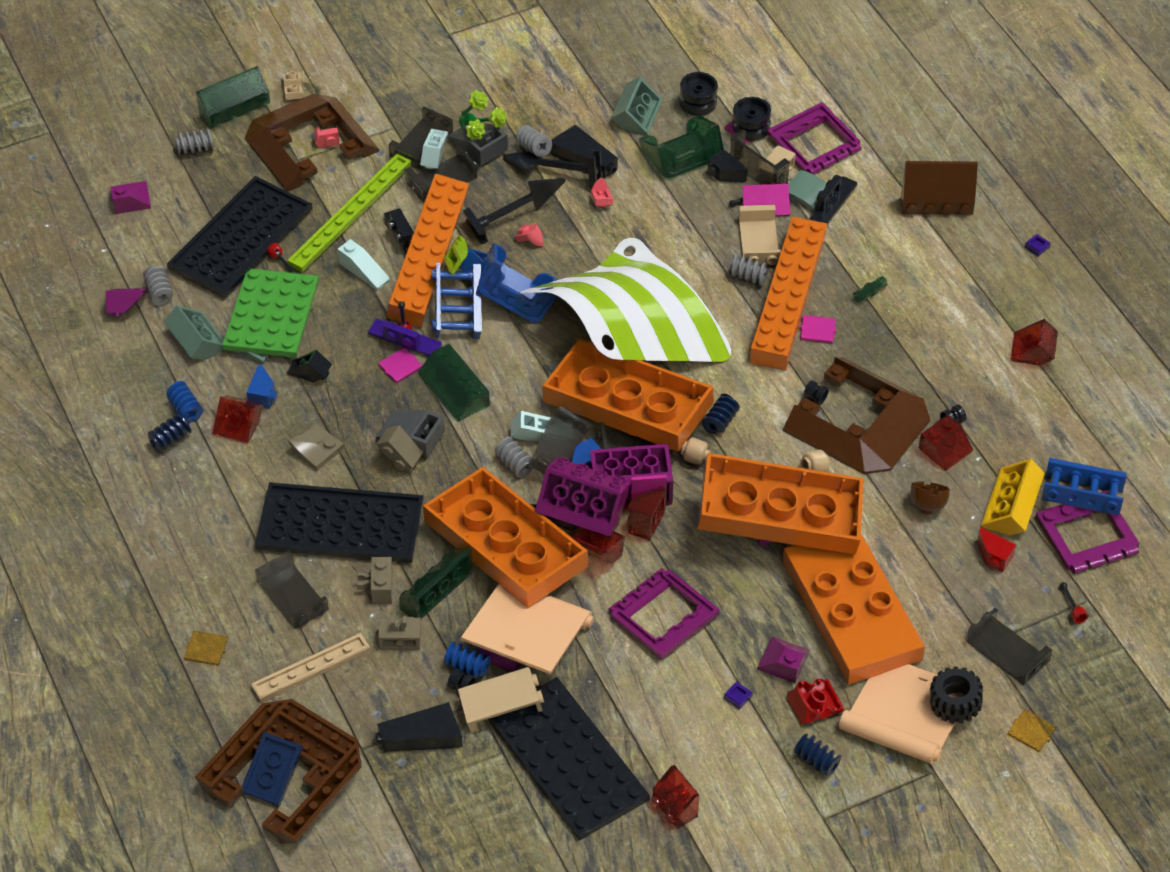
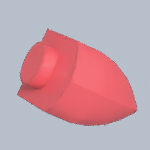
[314,127,340,148]
[591,178,613,207]
[514,224,543,247]

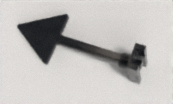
[503,149,603,189]
[463,178,566,245]

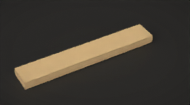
[251,633,371,703]

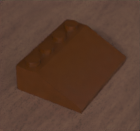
[900,161,978,215]

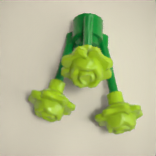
[459,90,507,141]

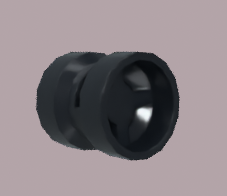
[803,380,829,405]
[940,404,967,429]
[447,668,475,689]

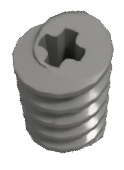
[516,125,552,157]
[176,129,214,155]
[727,254,768,286]
[143,266,174,306]
[495,437,534,478]

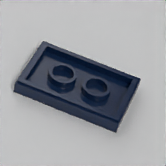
[242,732,303,806]

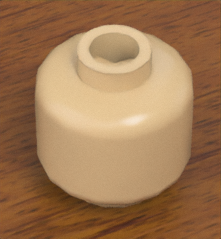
[681,437,711,465]
[800,449,830,472]

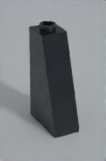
[549,125,618,179]
[375,702,463,752]

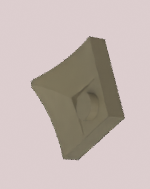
[288,424,344,471]

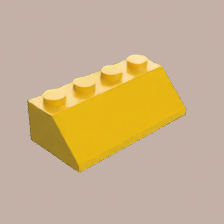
[981,458,1045,536]

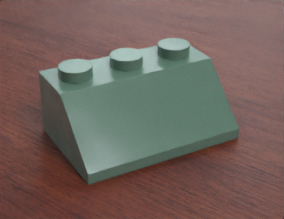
[611,76,663,135]
[165,305,225,360]

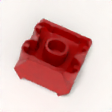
[787,678,844,724]

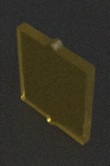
[184,631,228,666]
[1007,709,1056,752]

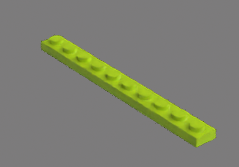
[287,154,411,272]

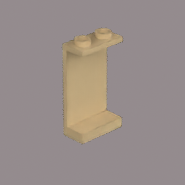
[738,205,781,265]
[458,667,544,733]

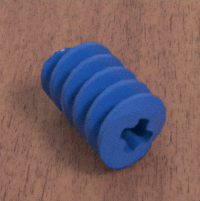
[166,381,203,422]
[444,641,491,679]

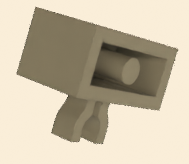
[376,425,423,471]
[357,557,393,604]
[378,616,421,650]

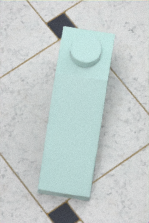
[420,129,448,169]
[338,239,390,291]
[511,411,573,441]

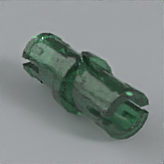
[853,276,888,303]

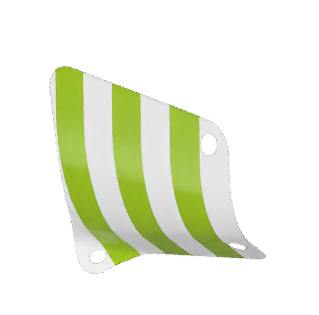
[520,238,731,362]

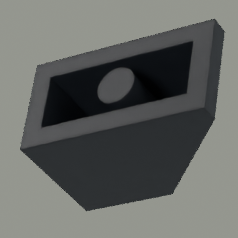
[708,150,748,183]
[287,350,332,382]

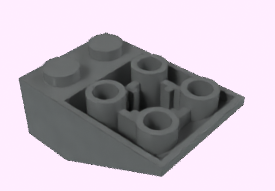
[448,122,508,166]
[376,410,445,458]

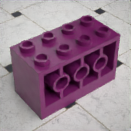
[590,444,674,509]
[535,457,631,536]

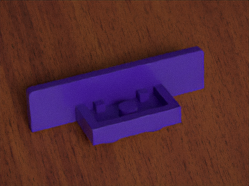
[368,319,442,358]

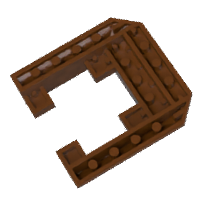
[245,94,379,192]
[783,357,930,474]
[195,699,362,843]

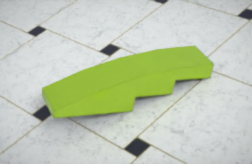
[444,235,468,275]

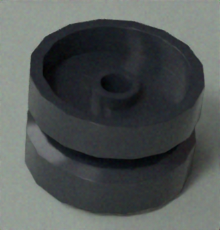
[679,72,718,116]
[733,97,771,141]

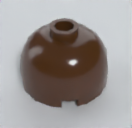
[910,481,950,514]

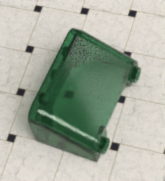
[639,115,724,178]

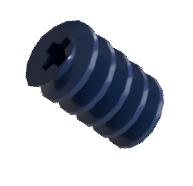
[702,393,740,434]
[148,414,191,454]
[794,734,842,776]

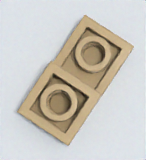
[283,71,303,100]

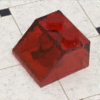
[1011,319,1058,366]
[212,395,263,443]
[918,415,973,471]
[627,487,666,541]
[571,528,625,564]
[652,765,699,829]

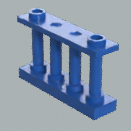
[432,263,481,339]
[1041,458,1127,515]

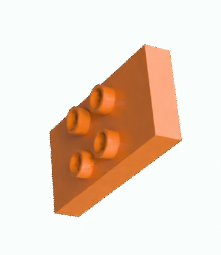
[542,338,714,452]
[698,453,864,555]
[423,467,588,608]
[783,534,925,685]

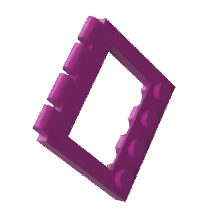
[767,102,862,175]
[1035,491,1140,574]
[608,568,720,660]

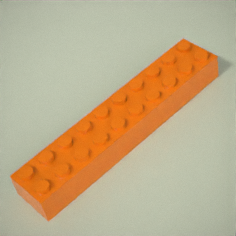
[386,174,469,328]
[750,217,827,370]

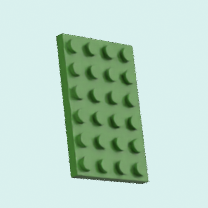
[222,269,319,358]

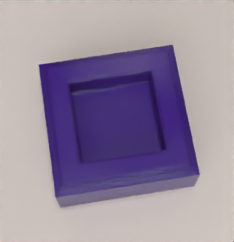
[1025,234,1051,257]
[723,681,753,710]

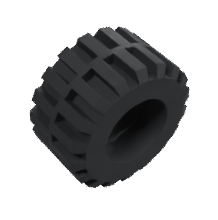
[930,667,983,724]

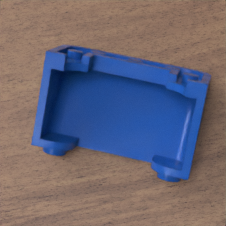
[478,243,557,322]

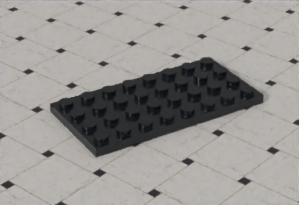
[167,176,313,298]
[255,482,424,563]
[488,677,650,841]

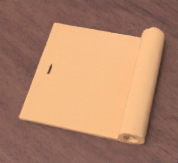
[461,584,594,675]
[839,664,965,764]

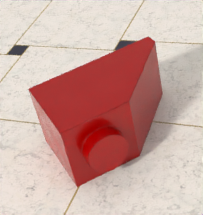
[977,527,1016,572]

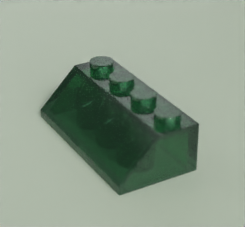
[196,66,270,129]
[418,343,490,422]
[399,548,472,619]

